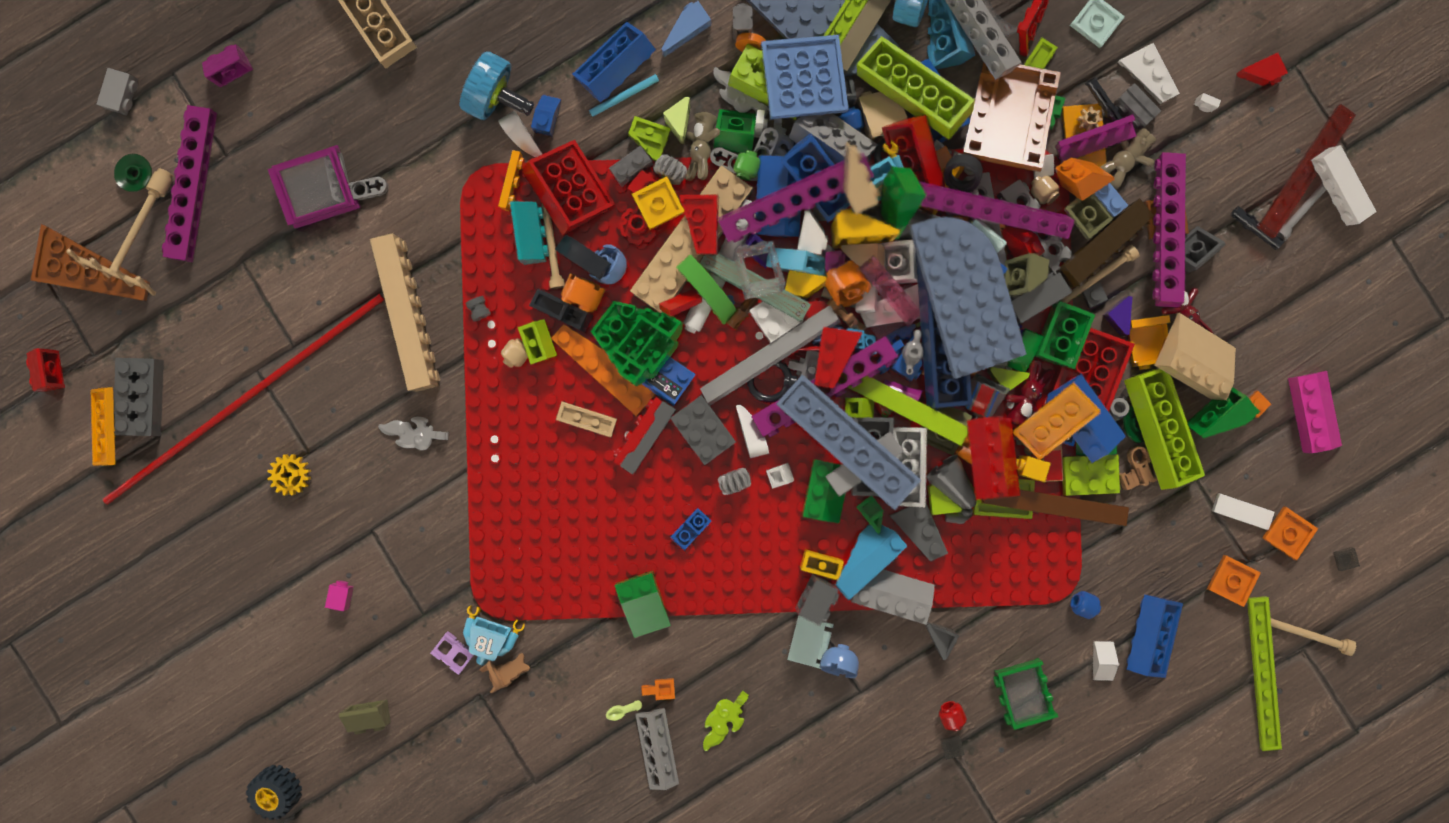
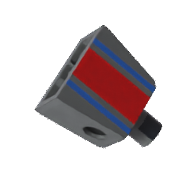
[965,374,1010,420]

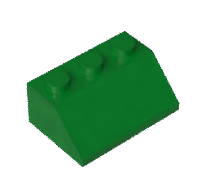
[1034,301,1095,369]
[802,459,846,523]

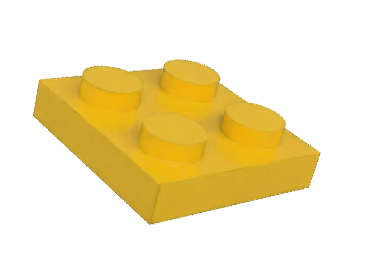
[632,177,685,230]

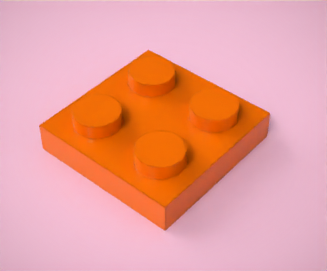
[1262,507,1318,560]
[1207,555,1261,607]

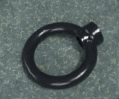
[747,360,797,403]

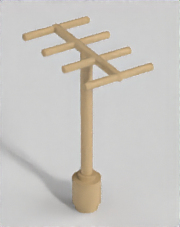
[67,168,173,296]

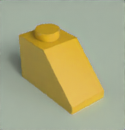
[785,270,827,299]

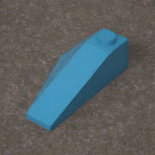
[927,0,975,69]
[835,524,907,600]

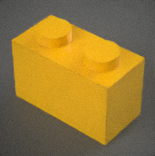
[1016,456,1051,482]
[800,549,844,580]

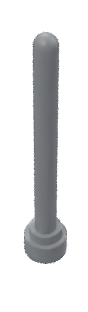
[1273,183,1327,241]

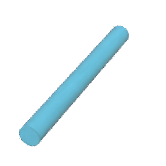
[589,74,659,117]

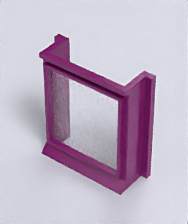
[267,145,360,229]

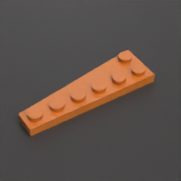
[551,325,656,416]

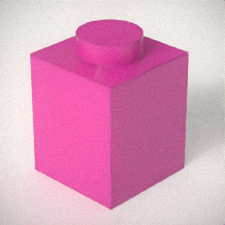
[325,580,354,611]

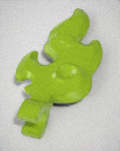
[703,691,749,751]

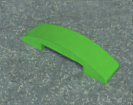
[676,254,737,324]

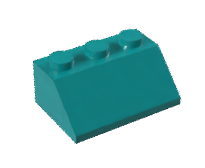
[510,201,549,265]

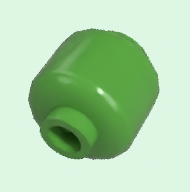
[733,150,760,181]

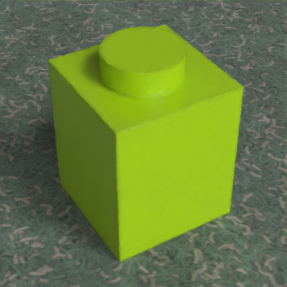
[845,398,874,418]

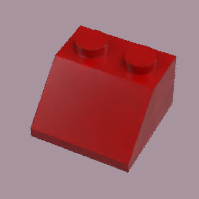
[26,348,65,392]

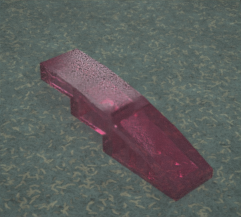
[858,255,920,326]

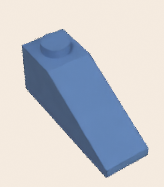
[662,1,711,57]

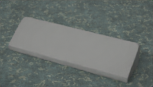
[826,432,904,496]

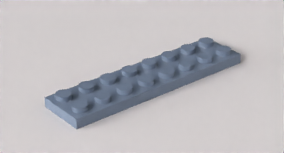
[776,375,921,510]

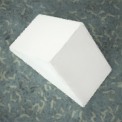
[1093,641,1119,681]

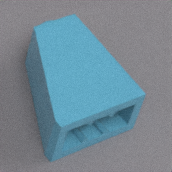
[766,247,826,276]

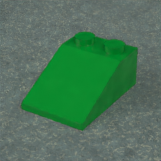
[880,166,926,239]
[1187,387,1260,438]
[615,571,671,638]

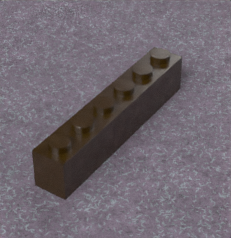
[1055,198,1154,289]

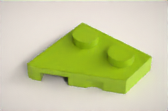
[628,116,671,162]

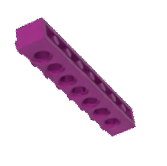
[162,105,217,263]
[719,152,874,243]
[1152,152,1186,308]
[919,182,1074,239]
[751,336,899,437]

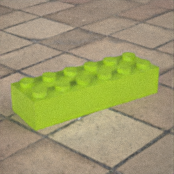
[857,36,975,139]
[1124,368,1205,490]

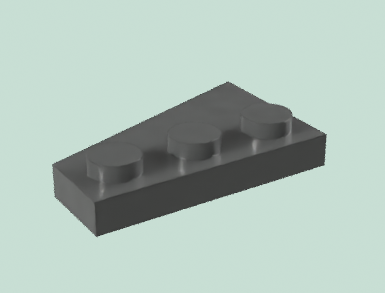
[889,501,948,561]

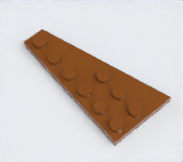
[31,224,150,301]

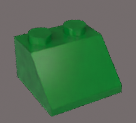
[714,109,757,153]

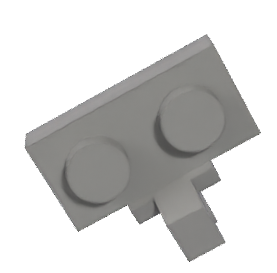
[788,351,819,381]

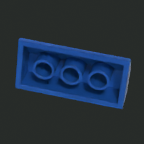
[572,22,656,102]
[781,133,851,222]
[755,156,802,238]
[1047,374,1126,463]
[1127,594,1183,678]

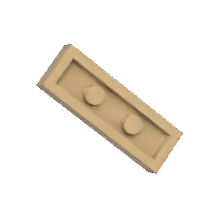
[556,402,617,437]

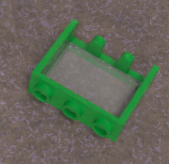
[993,658,1059,730]

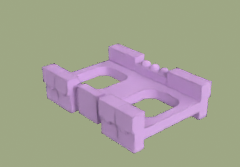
[430,631,474,675]

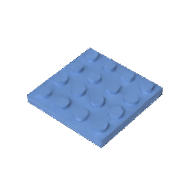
[761,35,849,119]

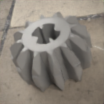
[654,155,687,185]
[718,468,751,495]

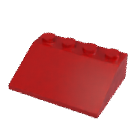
[522,140,615,236]
[1053,328,1135,412]
[967,417,1020,500]

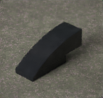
[555,234,611,280]
[529,289,593,333]

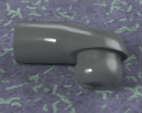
[945,508,973,524]

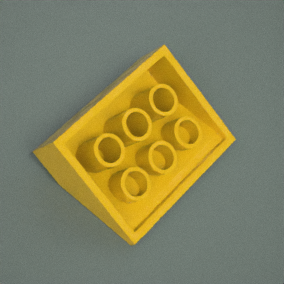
[831,210,899,249]

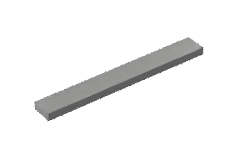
[700,305,840,405]

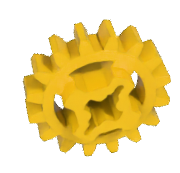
[267,454,311,496]

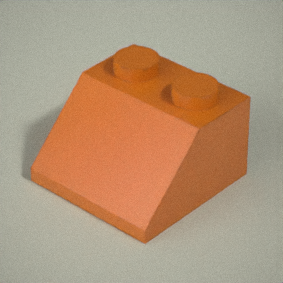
[1055,158,1115,201]

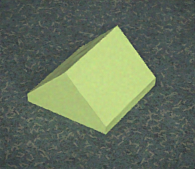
[663,97,691,144]

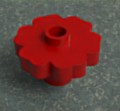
[619,206,658,246]

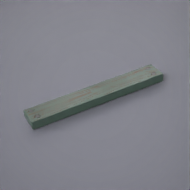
[700,253,811,322]

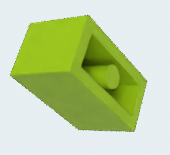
[518,319,557,364]

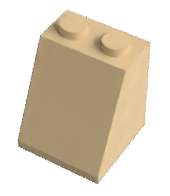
[857,91,907,144]

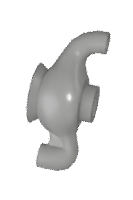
[902,330,923,375]
[1109,389,1129,421]

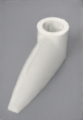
[498,110,542,157]
[736,405,769,458]

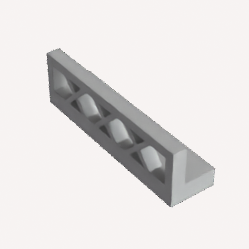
[635,708,679,790]

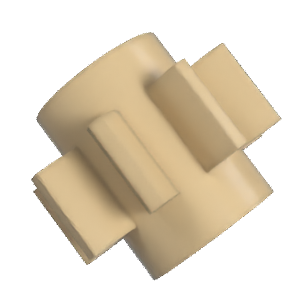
[1076,106,1103,131]

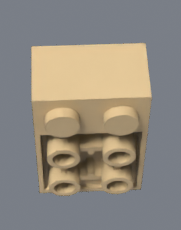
[844,142,879,214]

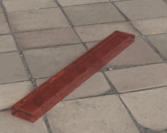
[1256,104,1356,238]

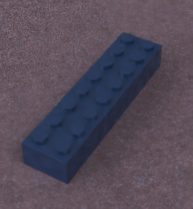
[915,251,972,408]

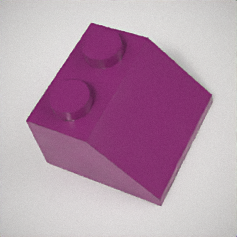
[202,44,253,88]

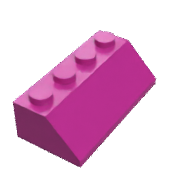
[1288,371,1342,453]

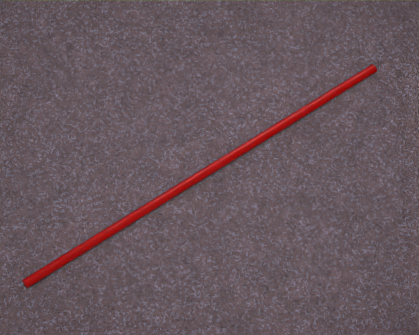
[102,294,384,505]

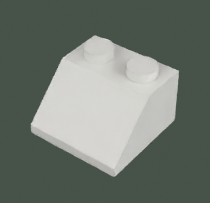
[798,209,828,255]

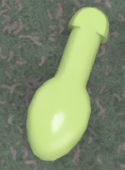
[606,700,642,721]

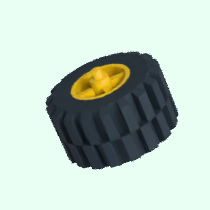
[246,765,302,820]

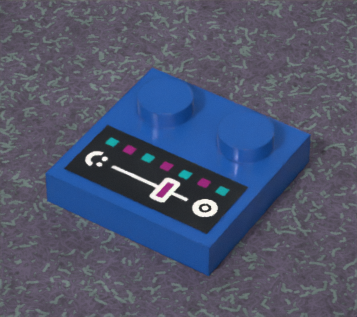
[642,357,696,406]

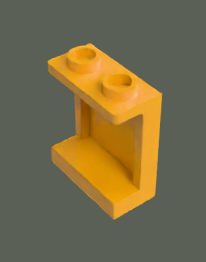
[1128,315,1171,370]

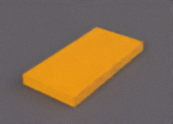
[1062,104,1107,167]
[1013,382,1101,460]
[90,387,115,466]

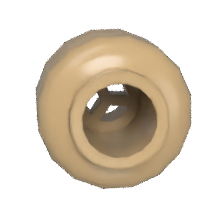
[1030,176,1059,205]
[501,338,528,368]

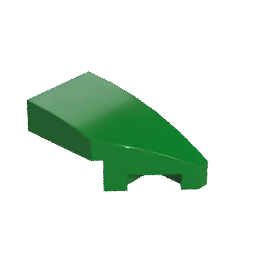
[857,496,884,534]

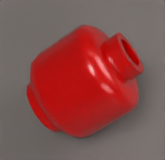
[939,701,967,731]

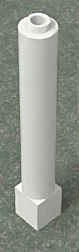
[683,199,756,334]

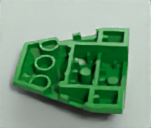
[591,301,683,386]

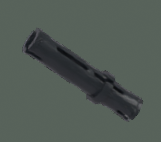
[1085,77,1122,122]
[1230,206,1284,250]

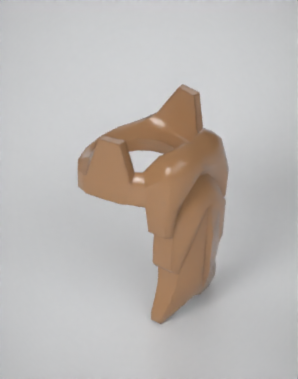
[480,653,530,694]

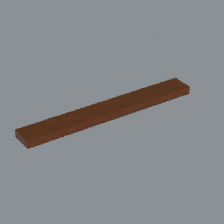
[981,490,1129,526]

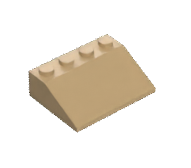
[1155,313,1236,400]

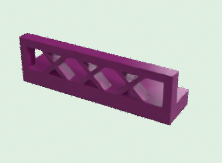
[1055,115,1136,164]

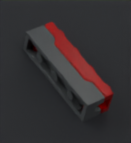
[613,397,676,474]

